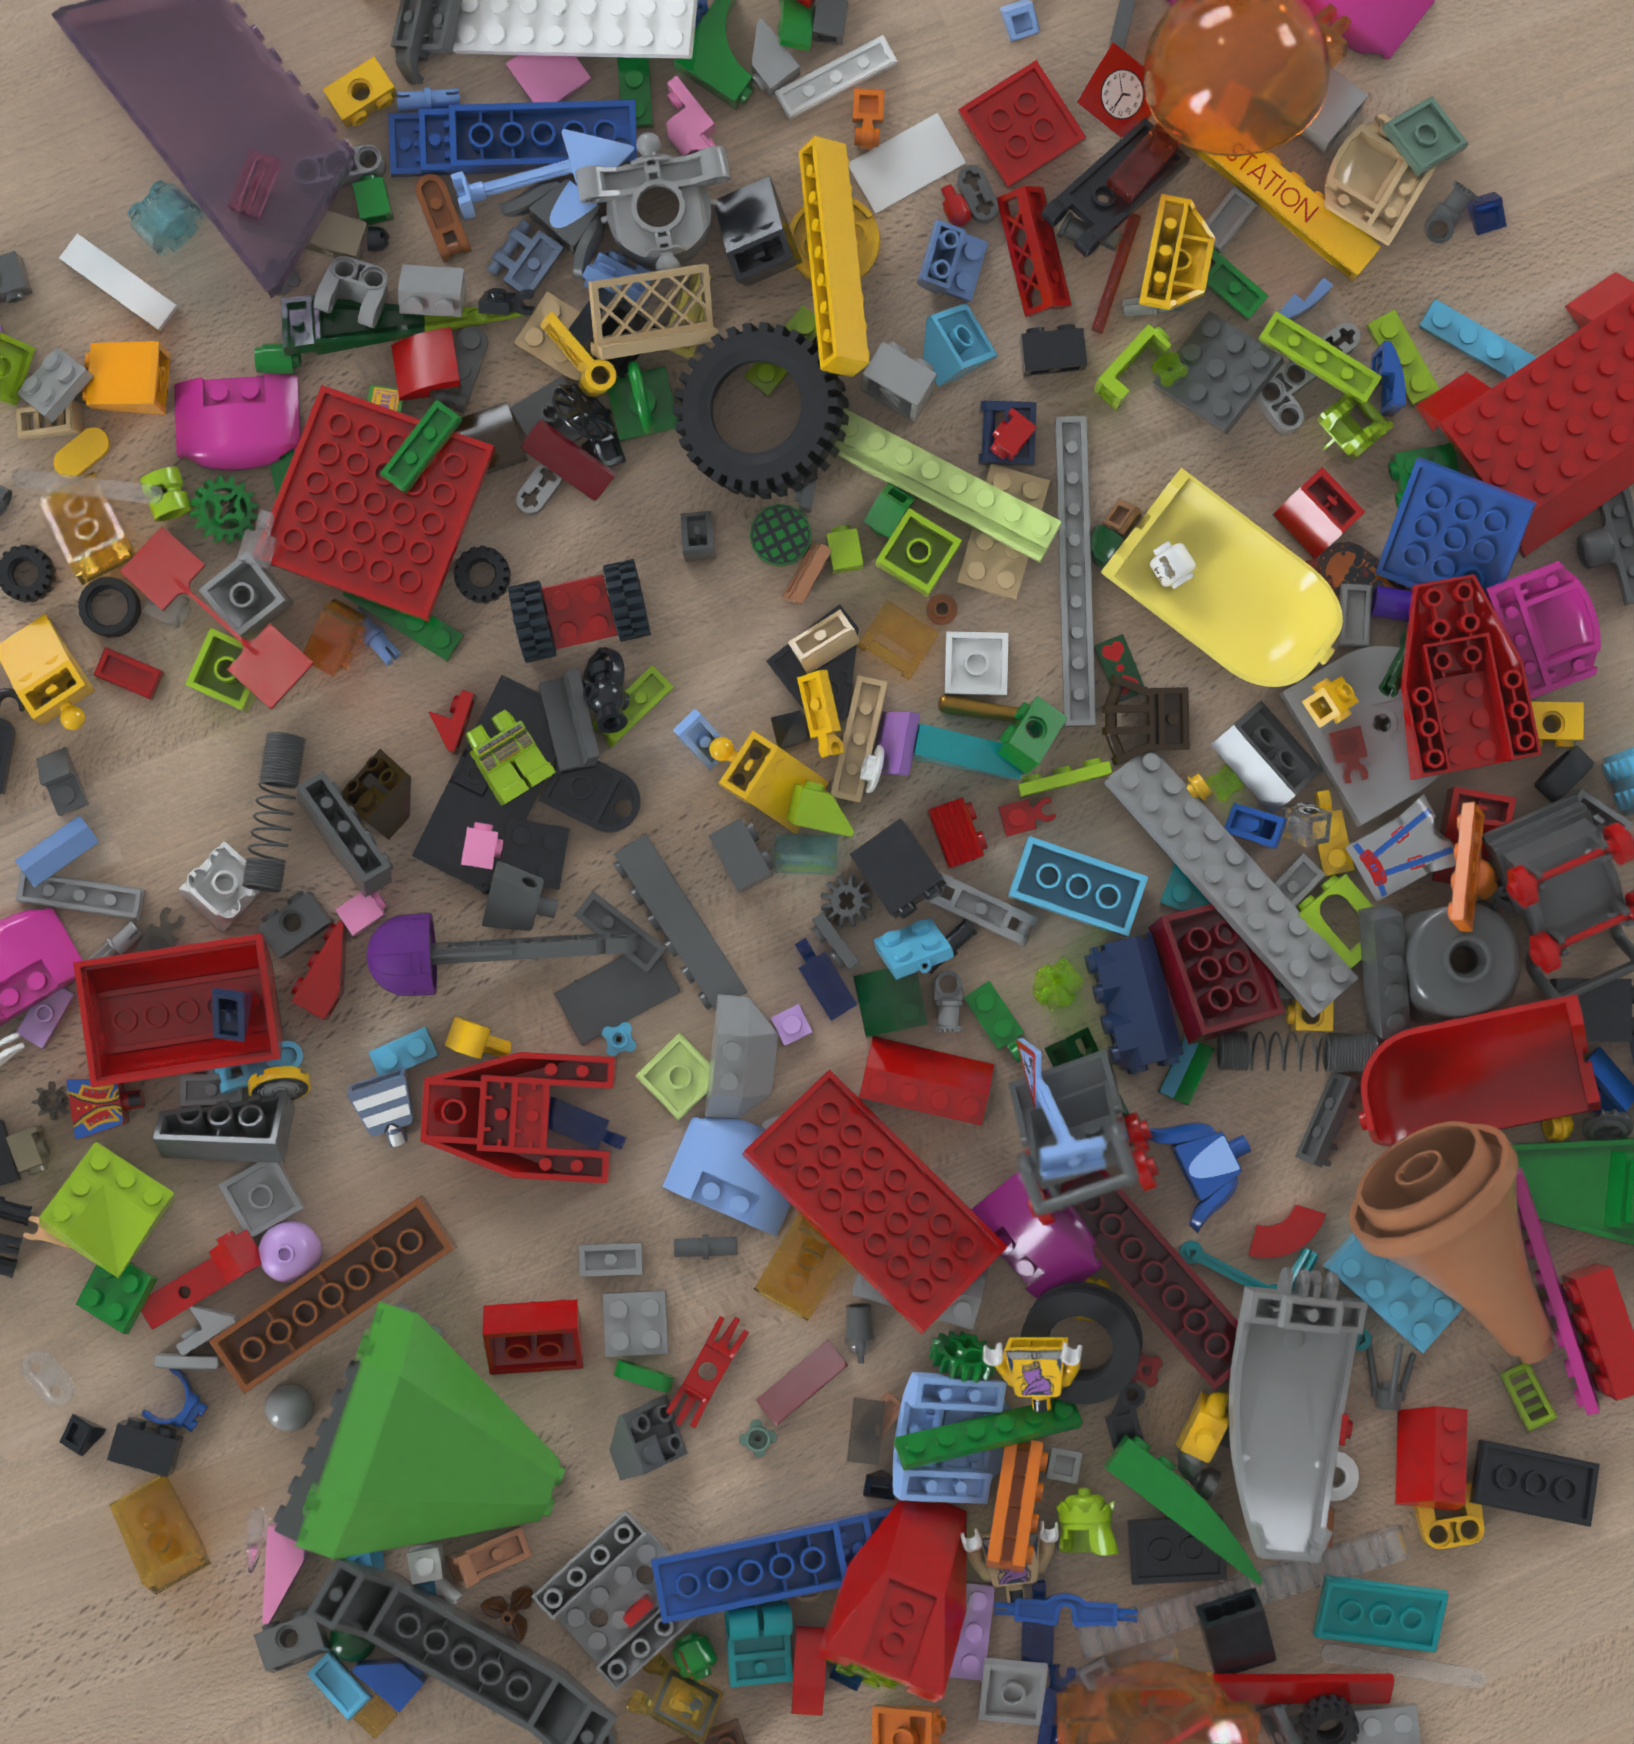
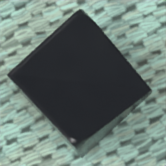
[771,710,809,749]

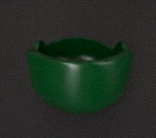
[329,1629,376,1663]

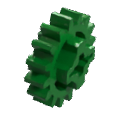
[190,476,259,545]
[929,1331,995,1383]

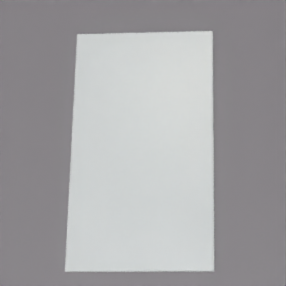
[849,113,966,214]

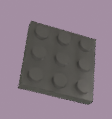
[1153,311,1284,435]

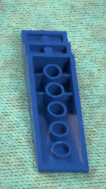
[388,100,637,177]
[651,1506,894,1624]

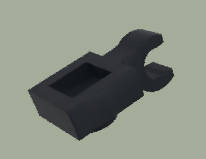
[478,288,535,316]

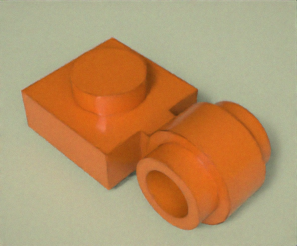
[852,88,885,150]

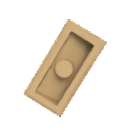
[788,609,860,674]

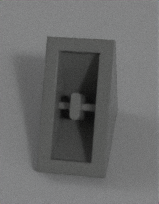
[681,511,716,562]

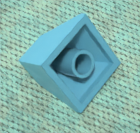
[923,303,998,387]

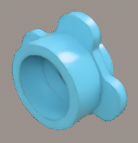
[602,1022,636,1056]

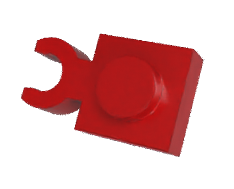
[998,798,1056,837]

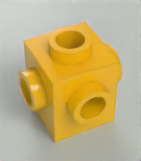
[1302,676,1359,728]

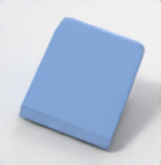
[1000,0,1040,42]

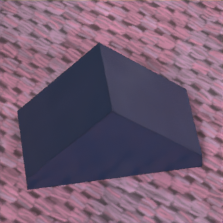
[212,988,253,1042]

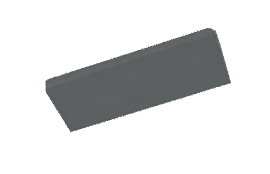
[538,668,600,771]

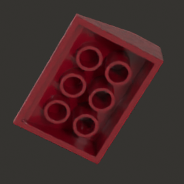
[1148,904,1286,1045]

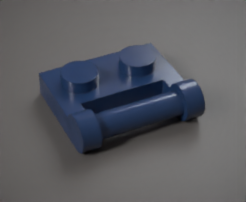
[978,401,1037,466]

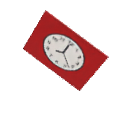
[1077,42,1168,138]

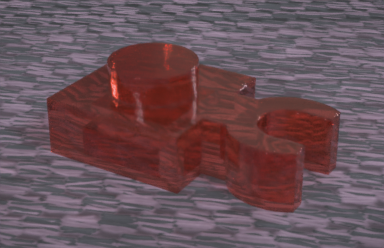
[1328,726,1368,784]

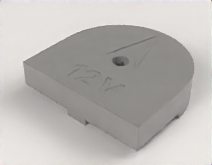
[1279,646,1440,827]

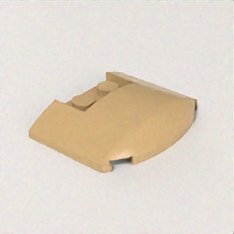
[1324,113,1437,246]

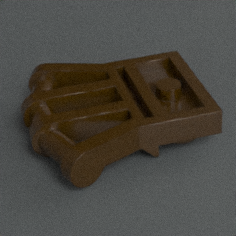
[1101,675,1190,765]

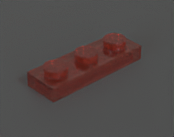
[1106,116,1188,203]

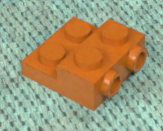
[872,1704,946,1744]

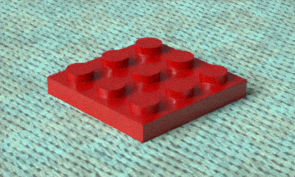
[958,60,1086,189]

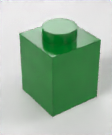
[352,175,394,226]
[863,483,915,538]

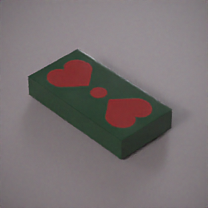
[1094,634,1144,703]

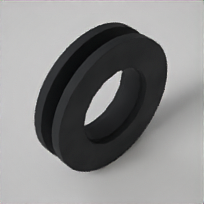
[1020,1282,1143,1405]

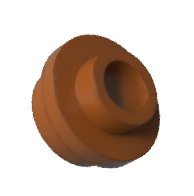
[926,594,958,625]

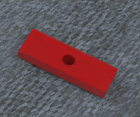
[141,1258,235,1330]

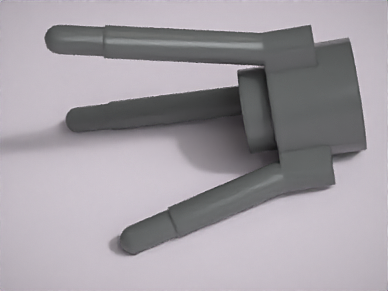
[1366,1342,1416,1411]

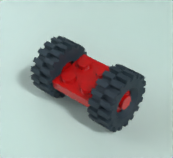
[508,559,651,663]

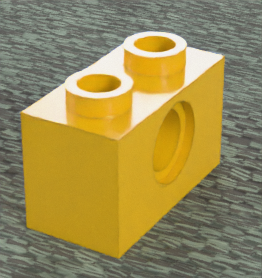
[322,56,397,128]
[1531,701,1584,748]

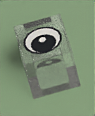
[1282,802,1332,847]

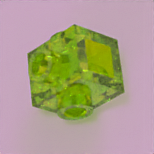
[1032,957,1084,1012]

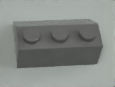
[1210,701,1322,814]

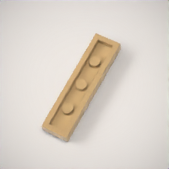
[831,675,888,804]

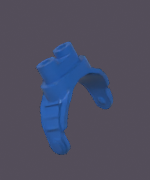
[142,1369,208,1432]

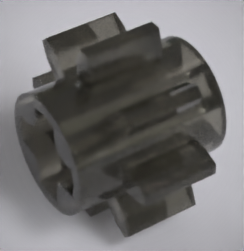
[32,1081,70,1120]

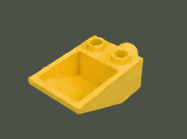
[0,614,96,730]
[709,730,829,835]

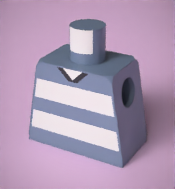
[347,1067,414,1147]

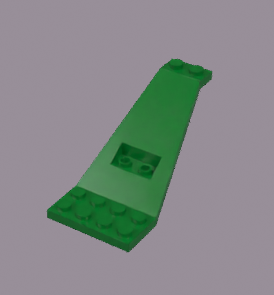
[1511,1138,1634,1246]

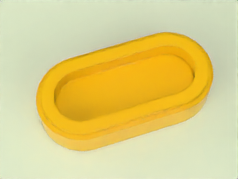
[54,427,111,479]

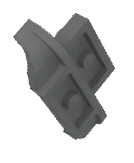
[391,0,462,84]

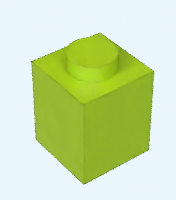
[826,525,864,574]

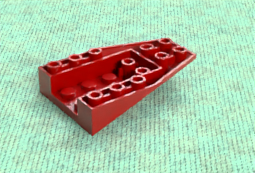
[1401,574,1542,780]
[817,1500,967,1703]

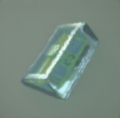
[774,834,838,875]

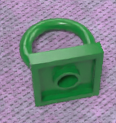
[608,360,679,442]

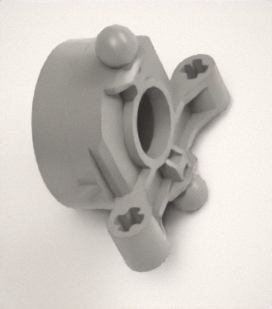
[575,132,731,279]

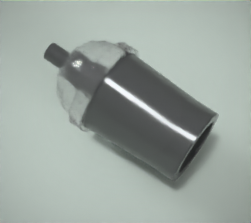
[844,1303,876,1364]

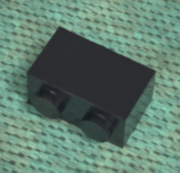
[1020,324,1087,377]
[107,1417,184,1477]

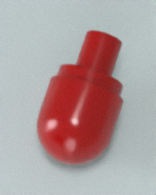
[941,184,971,227]

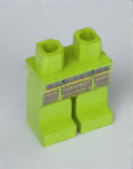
[466,709,556,806]

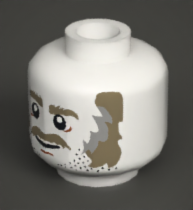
[1150,541,1196,589]

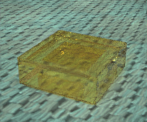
[353,1692,398,1739]

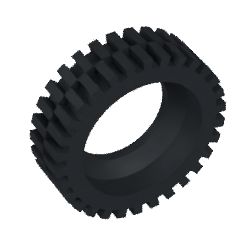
[673,322,849,499]

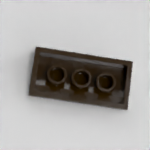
[454,402,528,475]

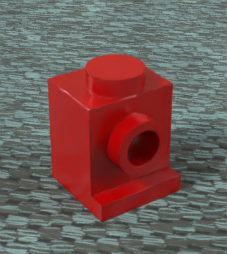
[989,408,1037,461]

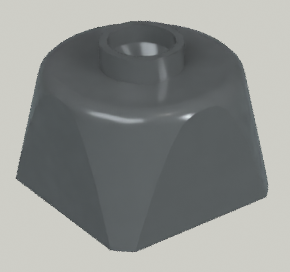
[1403,900,1521,1023]

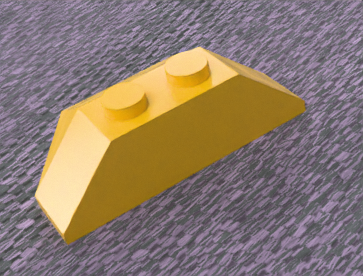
[1139,194,1215,310]

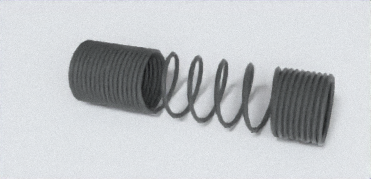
[241,732,306,893]
[1217,1031,1379,1073]

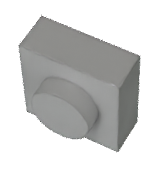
[1045,1446,1083,1484]

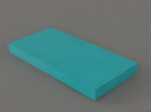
[1312,1575,1449,1653]

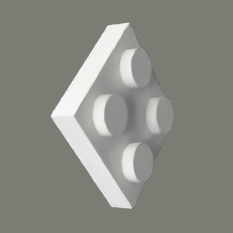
[944,631,1009,696]

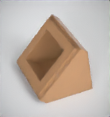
[1102,499,1142,541]

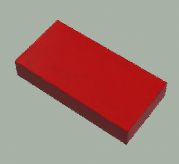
[93,647,164,700]

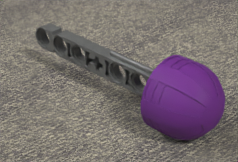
[367,913,638,996]

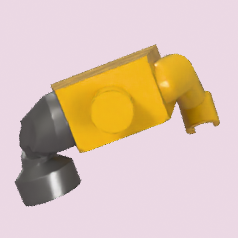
[1175,1391,1229,1500]

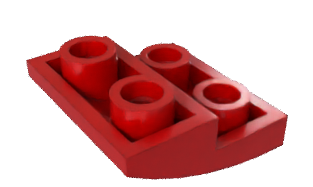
[391,327,460,401]

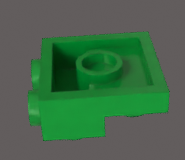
[1388,443,1459,509]

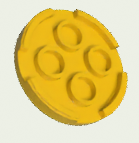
[790,198,880,282]

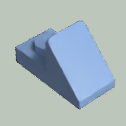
[673,709,722,770]

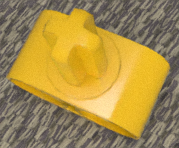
[444,1016,511,1059]

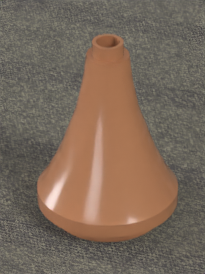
[1349,1121,1554,1364]

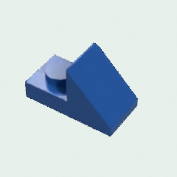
[1224,802,1288,849]

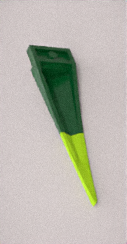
[281,295,525,355]

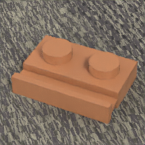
[781,543,832,604]

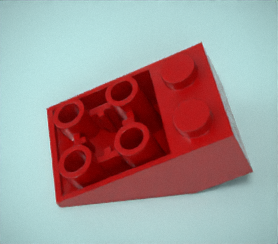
[1432,786,1516,884]

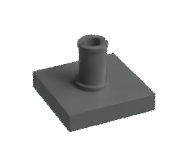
[510,376,594,443]

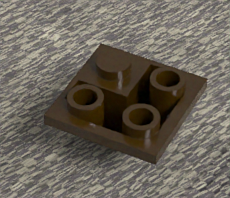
[342,749,411,840]

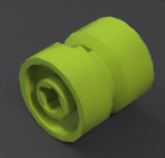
[140,466,193,522]

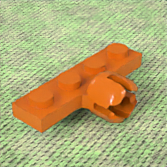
[1448,802,1499,932]

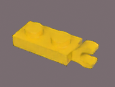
[797,670,844,758]
[1310,790,1355,877]

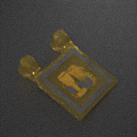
[626,1653,724,1744]

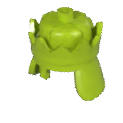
[1056,1488,1120,1556]

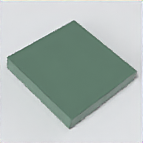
[1382,96,1469,177]

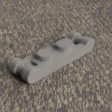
[924,872,1038,947]

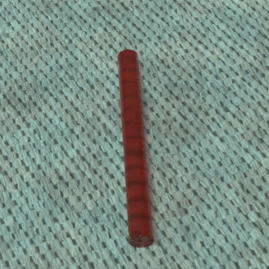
[1091,213,1141,334]

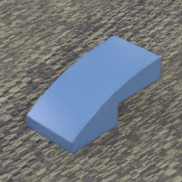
[1279,278,1333,321]

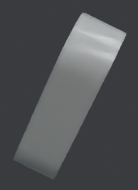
[516,464,563,515]

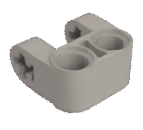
[313,256,388,328]

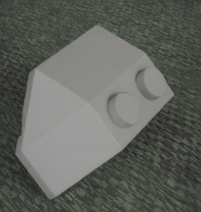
[705,994,778,1119]

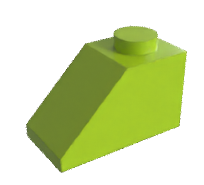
[787,780,854,837]

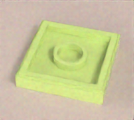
[635,1033,710,1121]

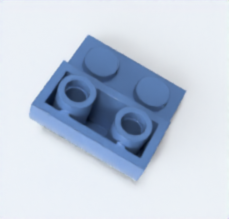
[917,220,988,302]
[582,249,657,314]

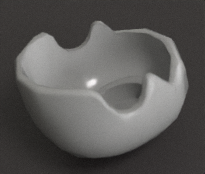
[264,1384,314,1432]

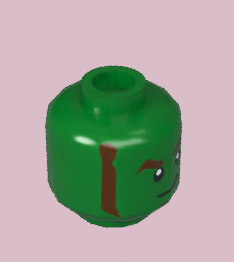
[671,1631,718,1682]

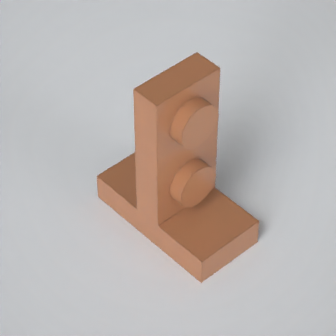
[444,1526,532,1588]

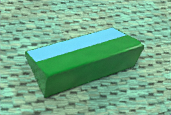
[1158,1036,1215,1106]

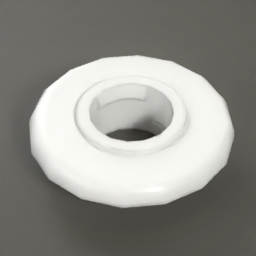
[860,745,884,793]
[1330,1452,1359,1501]

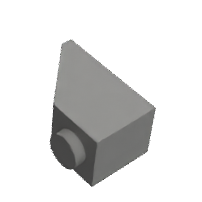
[752,18,800,97]

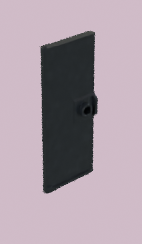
[412,675,556,895]

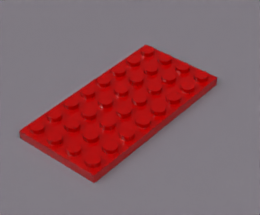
[741,1069,1008,1335]

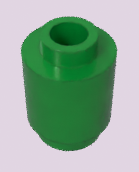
[254,343,301,374]

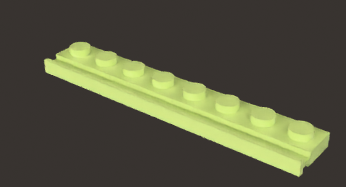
[835,408,1062,563]

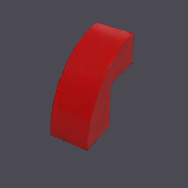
[791,1626,826,1716]

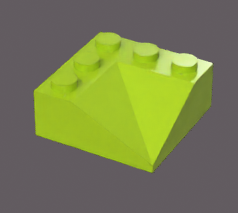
[39,1142,174,1278]

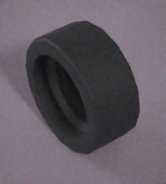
[78,577,141,638]
[1534,745,1594,803]

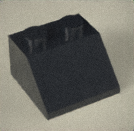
[568,288,657,379]

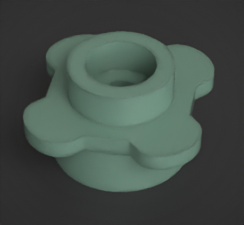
[739,1419,777,1457]

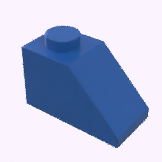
[352,1657,428,1713]

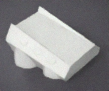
[179,842,262,931]

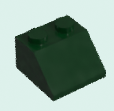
[853,968,928,1037]

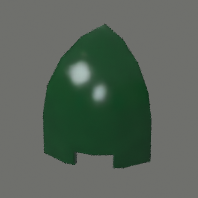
[1090,524,1124,570]

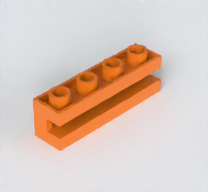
[986,1440,1048,1573]

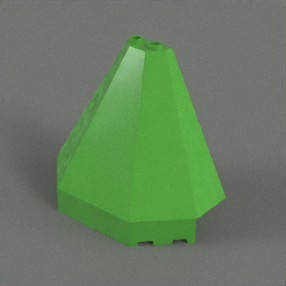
[295,1302,565,1560]

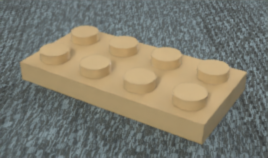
[956,464,1050,601]

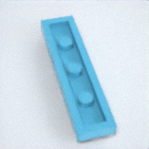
[1418,299,1537,377]

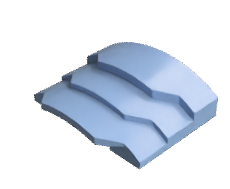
[893,1372,1011,1504]

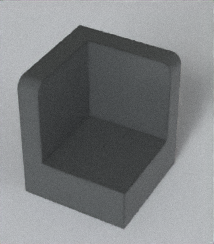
[812,0,848,45]

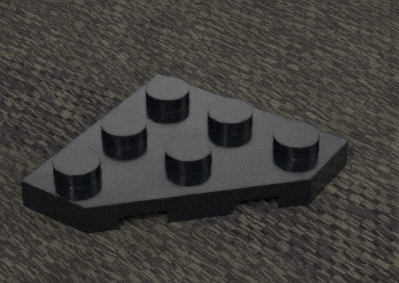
[766,604,859,723]

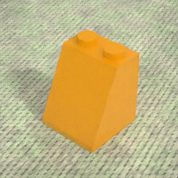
[82,341,171,415]

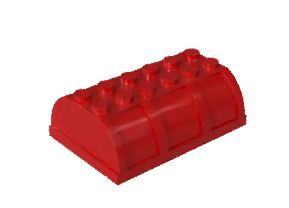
[73,933,283,1088]

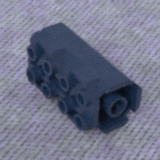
[1084,932,1184,1074]

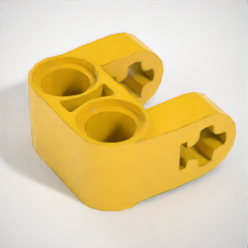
[1413,1481,1484,1549]

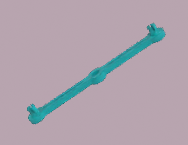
[1179,1240,1372,1351]

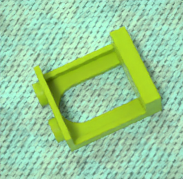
[1093,324,1172,411]
[1297,874,1374,969]

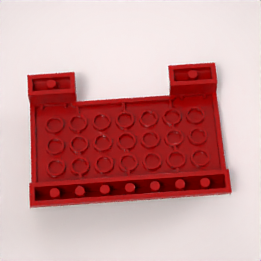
[1415,272,1634,558]

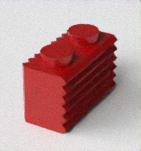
[927,797,988,870]

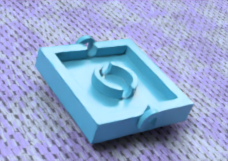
[873,918,954,979]

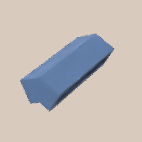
[15,815,99,887]

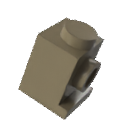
[6,1125,50,1175]

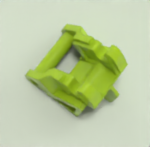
[1317,394,1395,461]

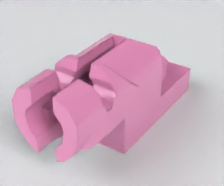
[666,75,716,156]

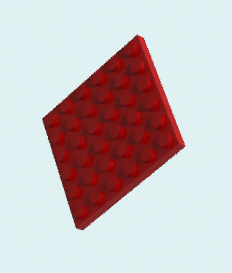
[253,385,496,622]

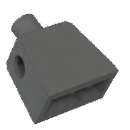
[481,861,559,931]

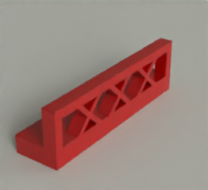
[996,186,1072,317]

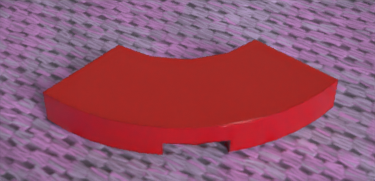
[1247,1204,1326,1258]

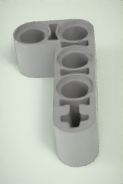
[1254,322,1361,435]

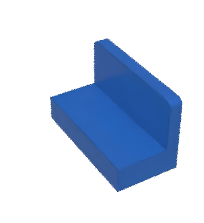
[1585,1047,1634,1113]

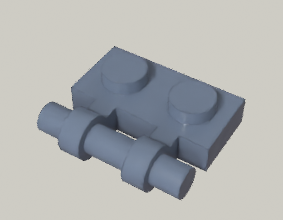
[486,219,565,300]

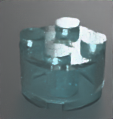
[127,180,203,256]

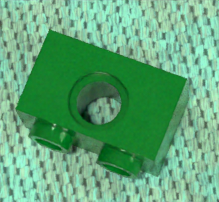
[997,696,1068,774]

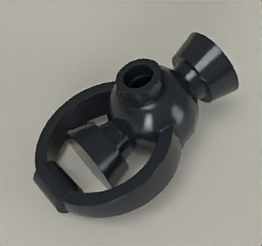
[582,647,630,733]

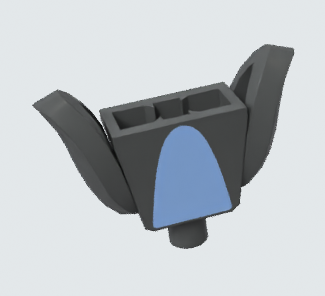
[499,178,604,281]

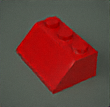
[482,1299,584,1375]
[1395,1406,1468,1511]

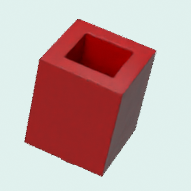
[209,1229,262,1284]

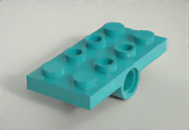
[724,1598,793,1688]

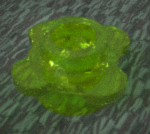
[1152,351,1188,387]
[1206,764,1244,802]

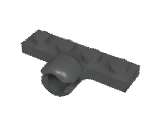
[1577,487,1634,606]

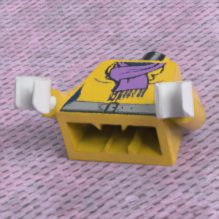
[983,1337,1082,1412]

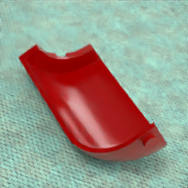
[1358,994,1601,1147]

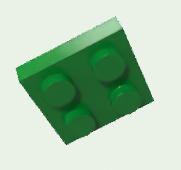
[76,1262,158,1334]

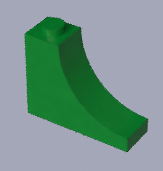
[674,0,754,110]

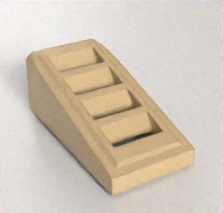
[16,400,84,439]

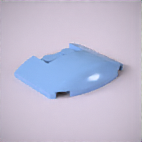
[662,1117,791,1236]

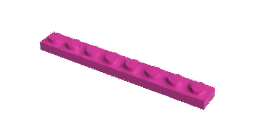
[1516,1167,1600,1416]

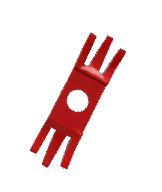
[665,1316,749,1428]

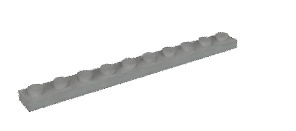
[1055,416,1096,727]

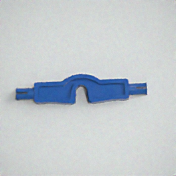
[994,1593,1138,1627]

